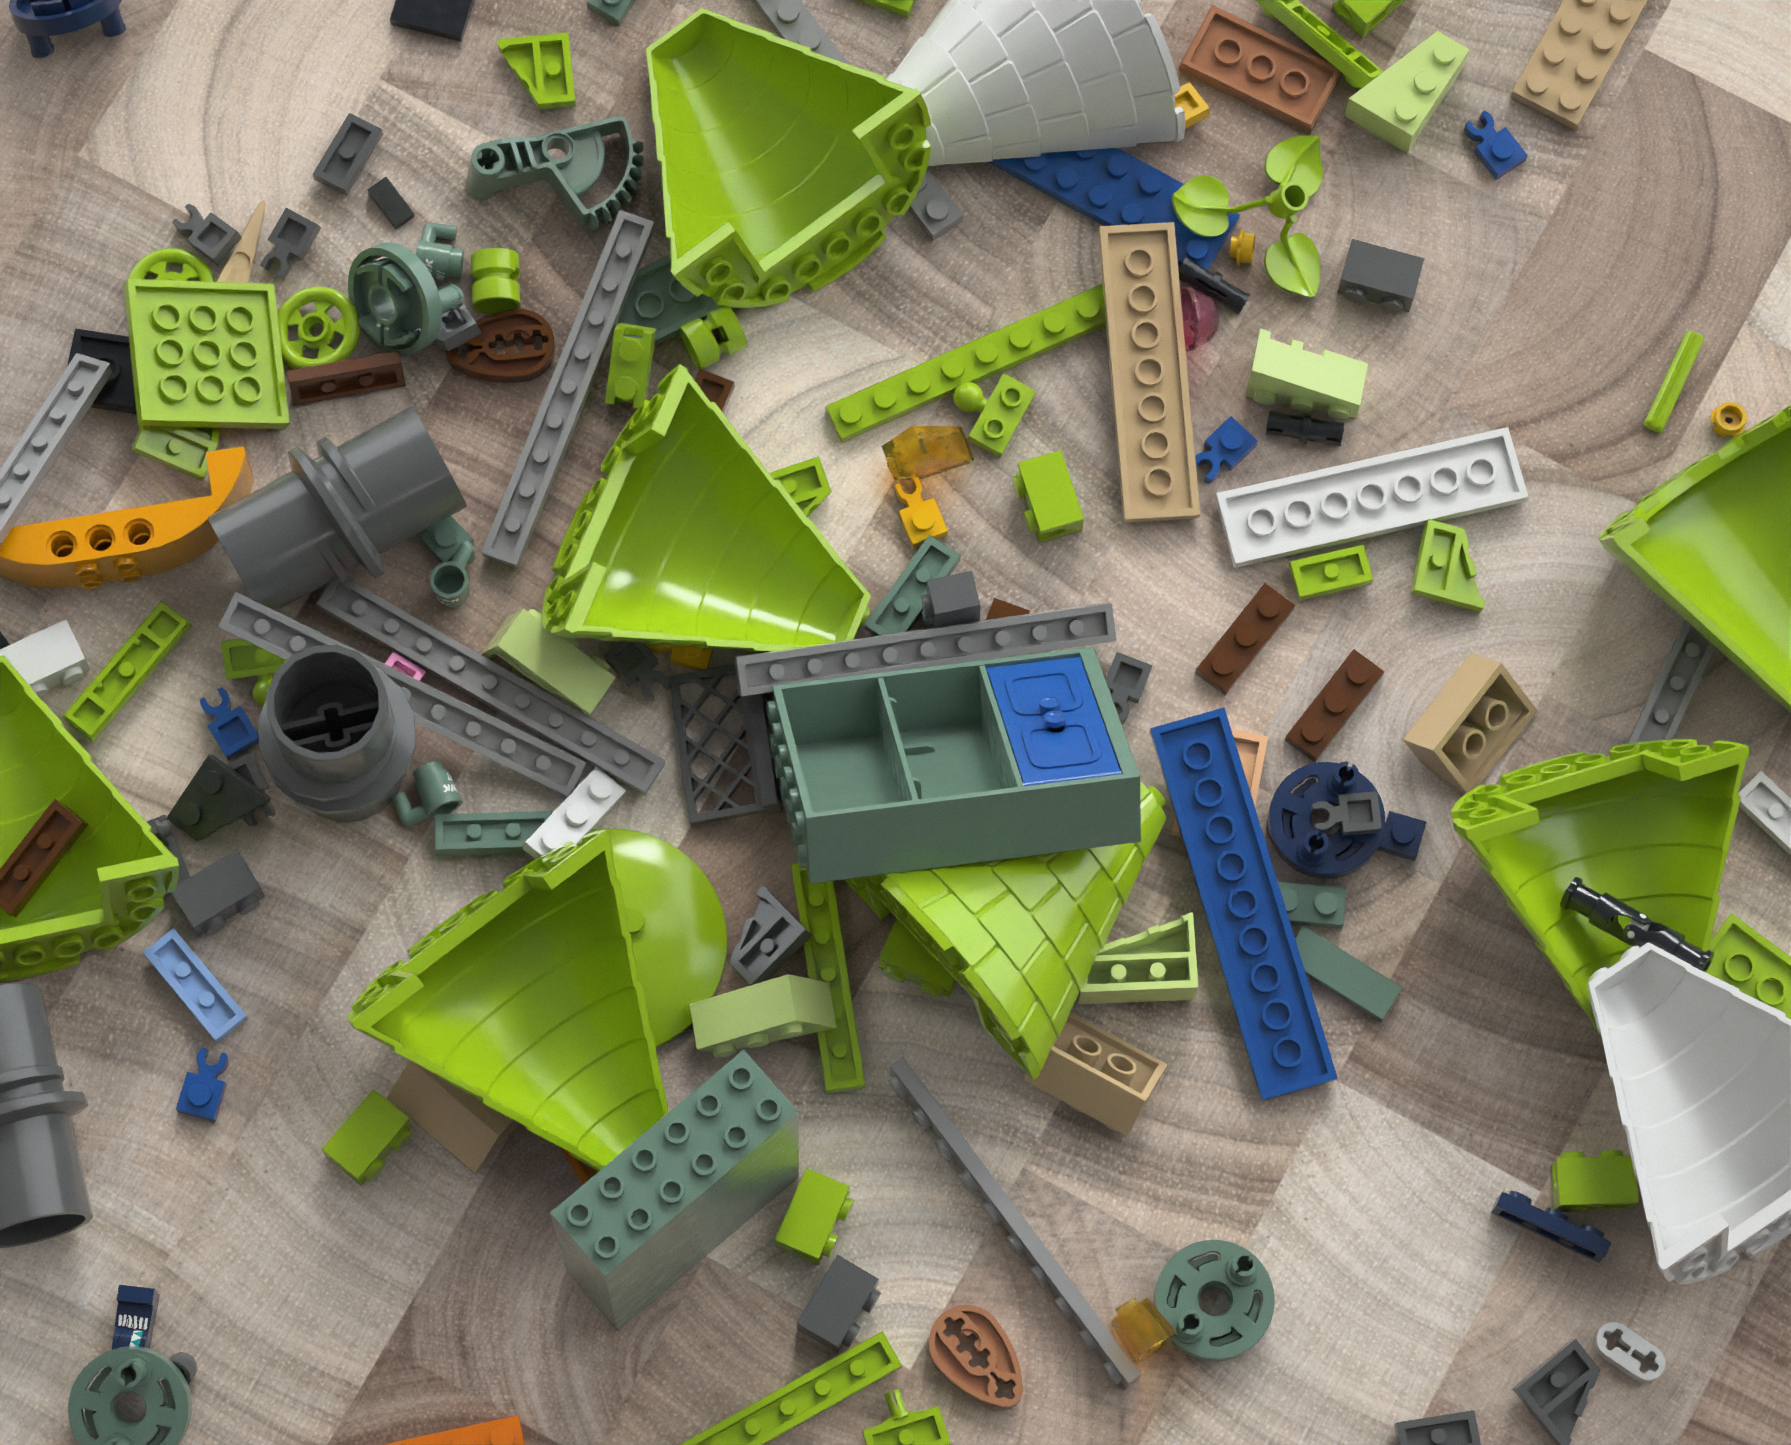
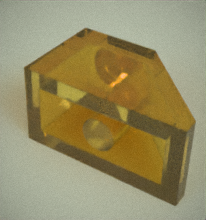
[881,425,974,480]
[1111,1298,1176,1365]

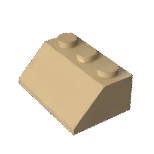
[1403,653,1537,795]
[1024,1012,1168,1136]
[387,1060,521,1174]

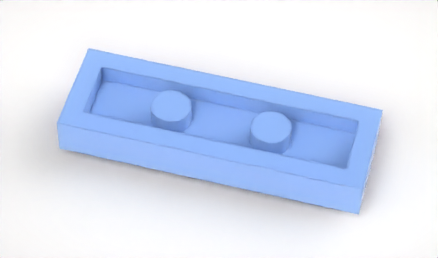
[143,928,248,1044]

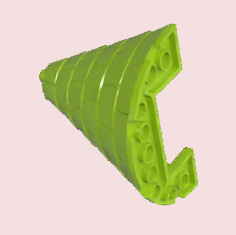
[646,8,931,308]
[542,364,871,653]
[0,655,179,982]
[1451,739,1750,1039]
[842,773,1167,1081]
[346,830,669,1171]

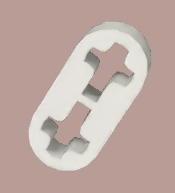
[1594,1322,1666,1383]

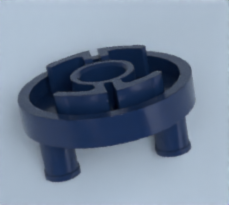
[9,0,126,58]
[1268,761,1385,879]

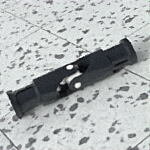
[1560,877,1714,973]

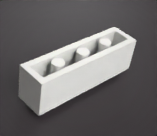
[0,619,90,698]

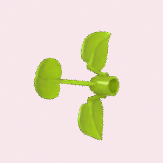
[1172,135,1323,298]

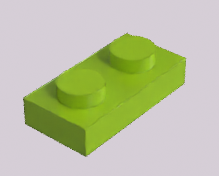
[1289,545,1373,601]

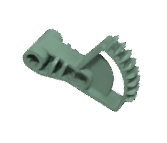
[466,116,645,233]

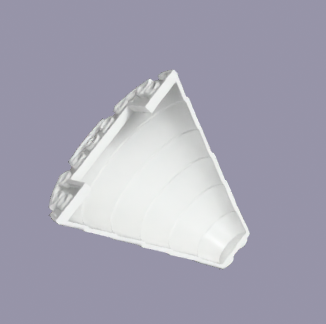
[886,0,1185,166]
[1587,943,1791,1285]

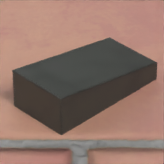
[367,177,415,229]

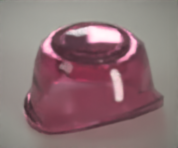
[1180,285,1219,352]

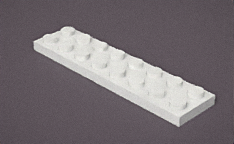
[1215,427,1529,568]

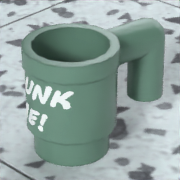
[416,222,464,280]
[430,541,475,608]
[391,761,463,827]

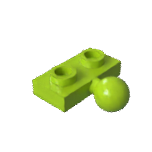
[953,373,1036,458]
[221,638,287,707]

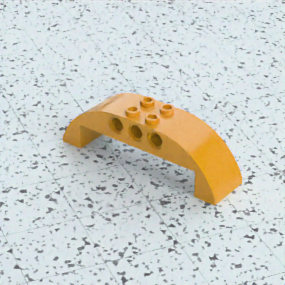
[0,446,254,589]

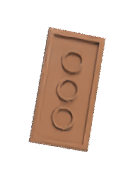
[1178,5,1343,134]

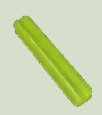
[1644,330,1704,433]

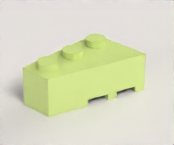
[1344,31,1470,153]
[1245,328,1368,420]
[482,608,616,715]
[1078,912,1198,1005]
[689,974,837,1057]

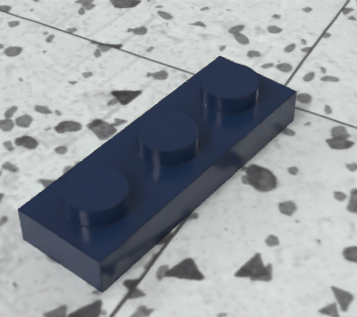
[1491,1191,1611,1263]

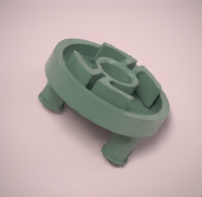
[348,242,464,357]
[1154,1240,1275,1362]
[68,1346,192,1445]

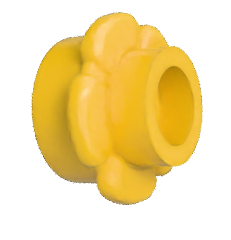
[1230,229,1255,266]
[1710,402,1748,438]

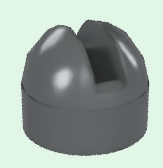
[168,1352,197,1385]

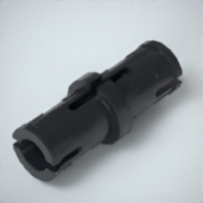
[1178,256,1251,315]
[1266,410,1344,446]

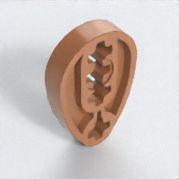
[928,1305,1023,1410]

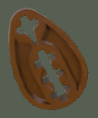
[445,309,555,383]

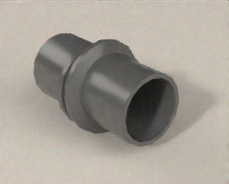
[208,406,467,611]
[258,645,416,822]
[0,983,93,1248]

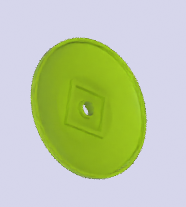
[526,828,727,1048]

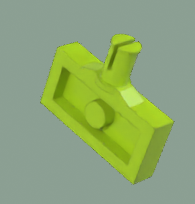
[862,1389,951,1445]

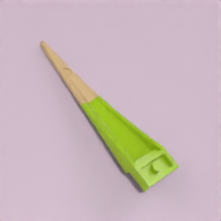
[131,200,266,481]

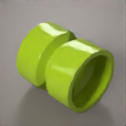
[471,248,521,314]
[679,306,748,370]

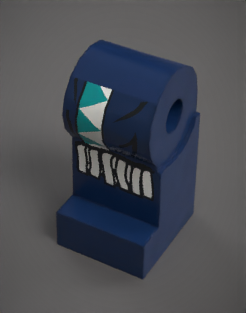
[112,1285,160,1349]

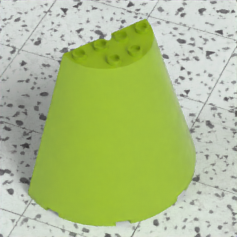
[1598,405,1791,714]

